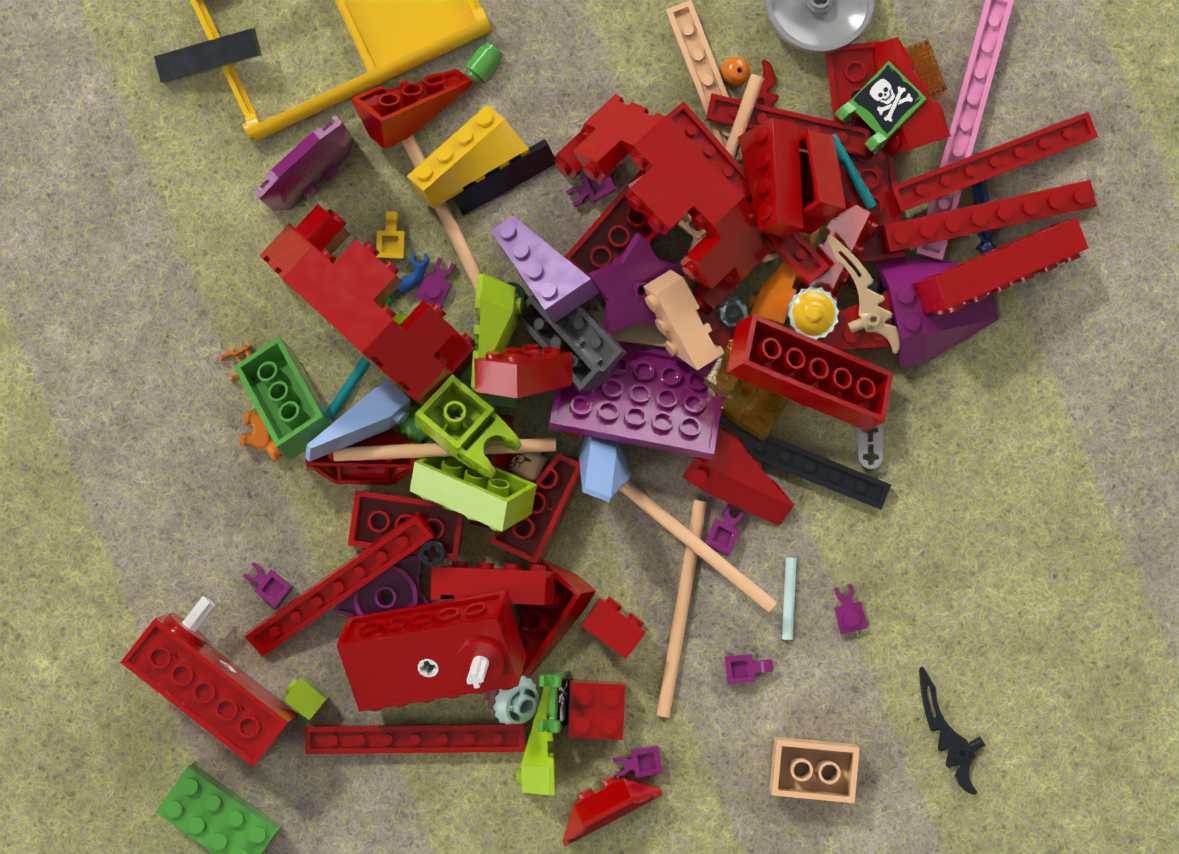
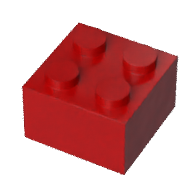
[581,596,646,659]
[568,679,626,740]

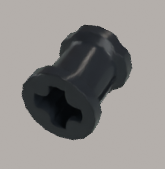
[419,541,446,566]

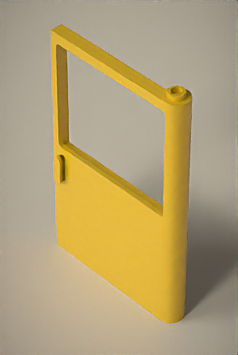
[190,0,493,142]

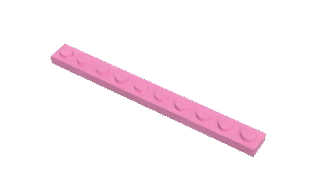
[915,0,1014,261]

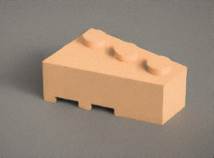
[643,270,724,370]

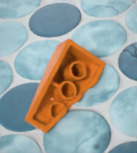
[747,227,821,325]

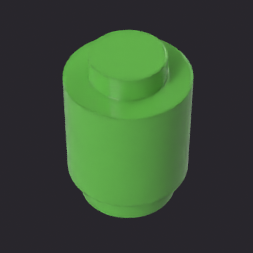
[465,42,504,84]

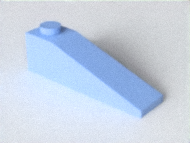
[305,379,410,462]
[578,436,632,502]

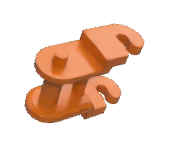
[218,344,252,381]

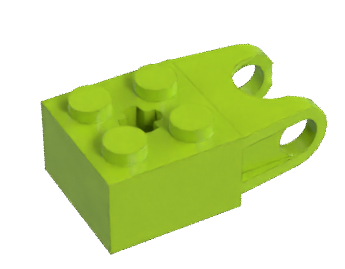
[415,374,522,478]

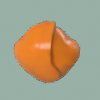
[720,56,751,86]

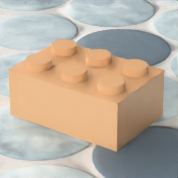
[769,736,860,803]

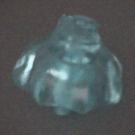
[717,296,750,329]

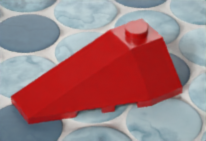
[682,425,794,526]
[518,560,596,679]

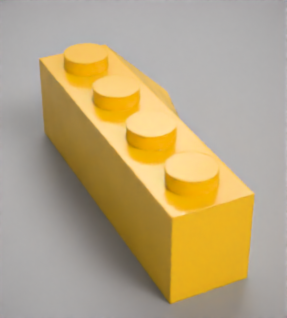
[407,105,530,208]

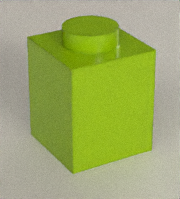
[284,677,329,721]

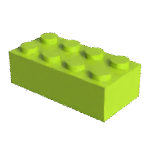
[410,456,537,532]

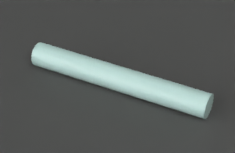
[782,557,797,640]

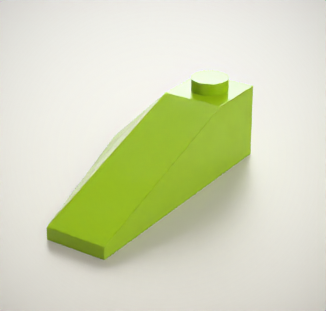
[471,274,523,398]
[516,686,555,795]

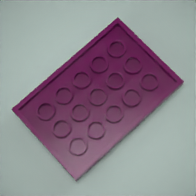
[549,342,728,460]

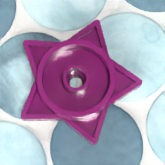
[588,233,685,335]
[334,550,430,617]

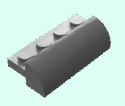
[518,295,627,391]

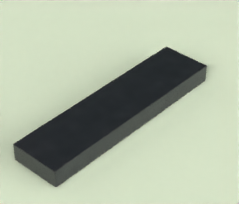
[154,28,262,83]
[453,139,556,216]

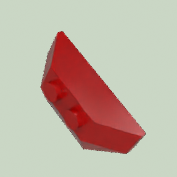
[305,428,417,485]
[563,775,663,847]

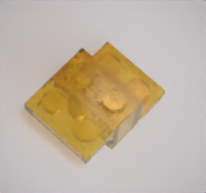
[703,338,790,441]

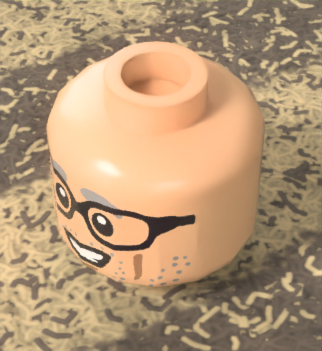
[508,452,548,482]

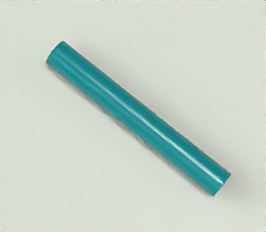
[831,133,877,210]
[326,358,371,421]

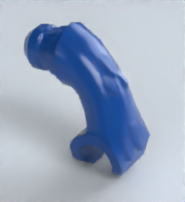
[395,252,430,294]

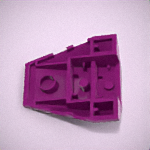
[876,256,998,368]

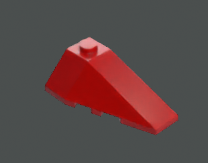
[875,37,951,155]
[351,69,473,149]

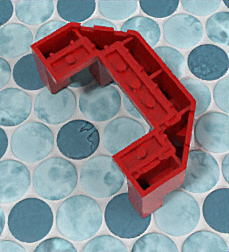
[554,94,772,315]
[259,204,476,406]

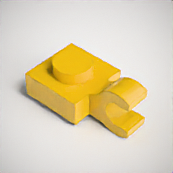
[376,211,405,259]

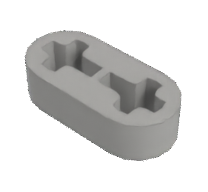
[857,424,883,469]

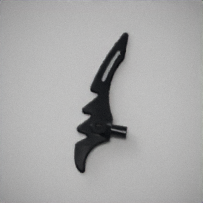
[919,667,985,795]

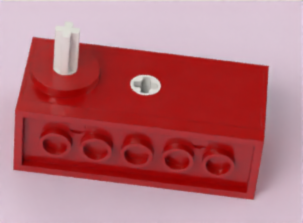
[336,591,526,712]
[120,596,298,767]

